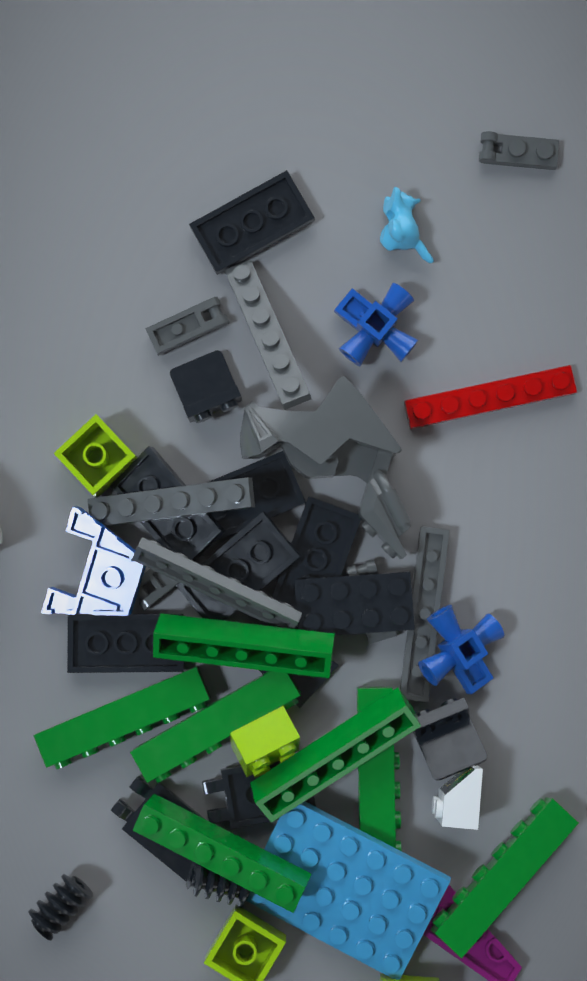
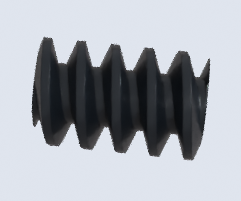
[186,862,250,908]
[28,874,93,941]

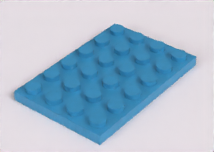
[246,801,451,980]

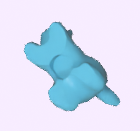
[380,187,434,263]

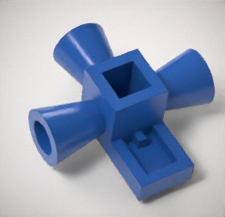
[334,283,419,367]
[418,605,505,694]

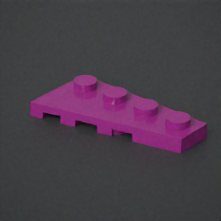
[423,885,522,981]

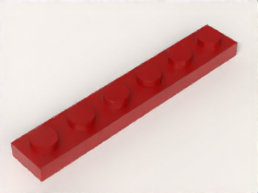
[404,365,577,429]

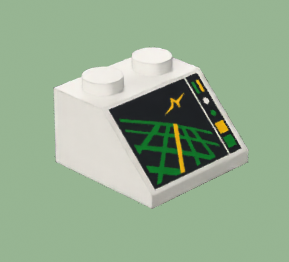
[432,765,483,830]

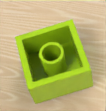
[53,414,137,497]
[230,706,300,777]
[204,904,286,981]

